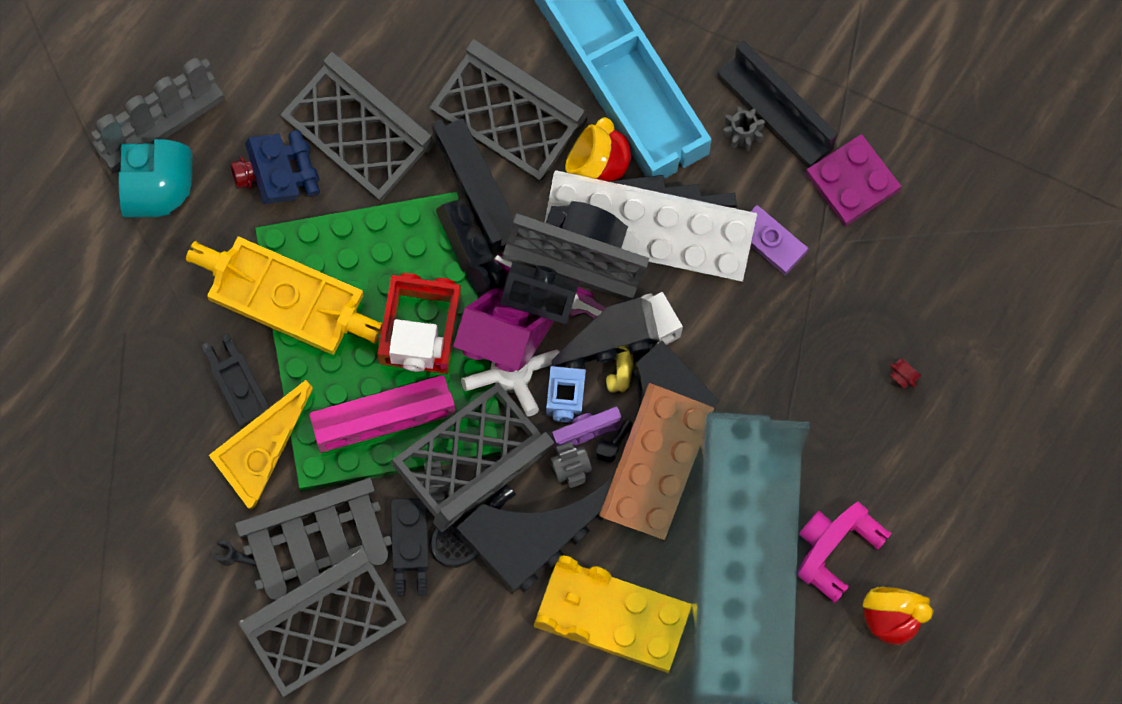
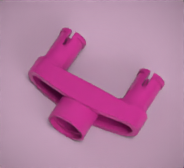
[797,502,892,603]

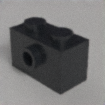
[500,261,579,324]

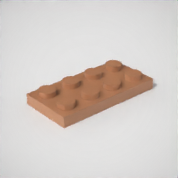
[599,383,714,540]

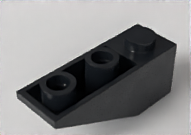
[551,298,660,369]

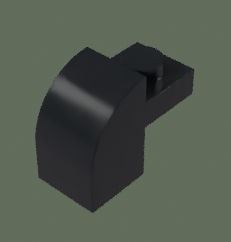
[546,201,628,248]

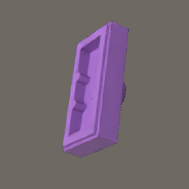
[750,205,809,276]
[552,406,622,450]

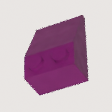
[453,288,554,372]

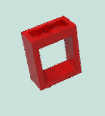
[378,273,462,374]

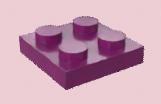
[806,134,902,227]

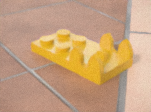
[534,556,692,673]

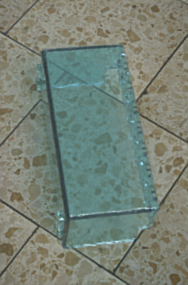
[687,412,810,704]

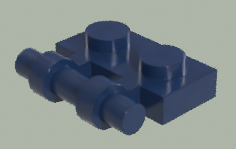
[245,130,320,204]

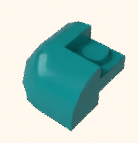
[119,139,193,217]

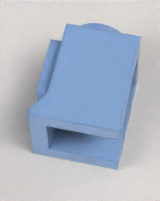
[546,366,585,423]

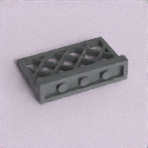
[429,39,588,182]
[281,51,436,201]
[502,213,650,301]
[391,383,555,533]
[239,549,406,697]

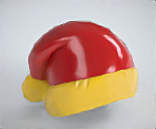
[565,117,631,182]
[862,587,933,645]

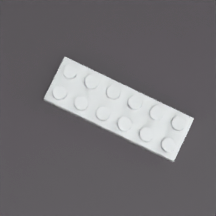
[545,170,757,281]

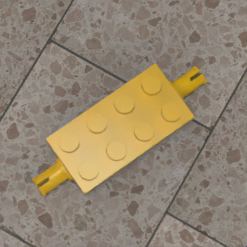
[186,236,383,355]

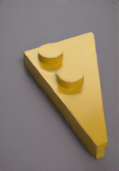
[209,380,313,509]

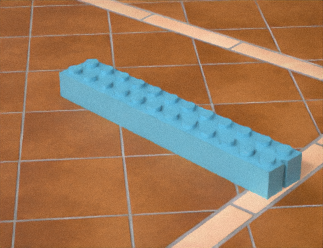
[534,0,712,179]

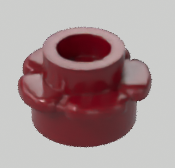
[230,156,256,189]
[889,358,921,389]

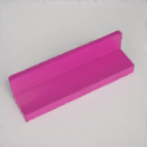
[310,376,456,453]

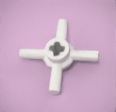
[461,349,560,416]

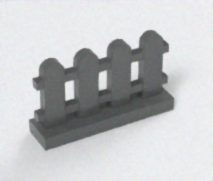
[91,58,225,173]
[235,478,392,600]

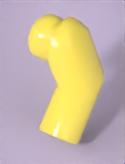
[606,351,634,393]

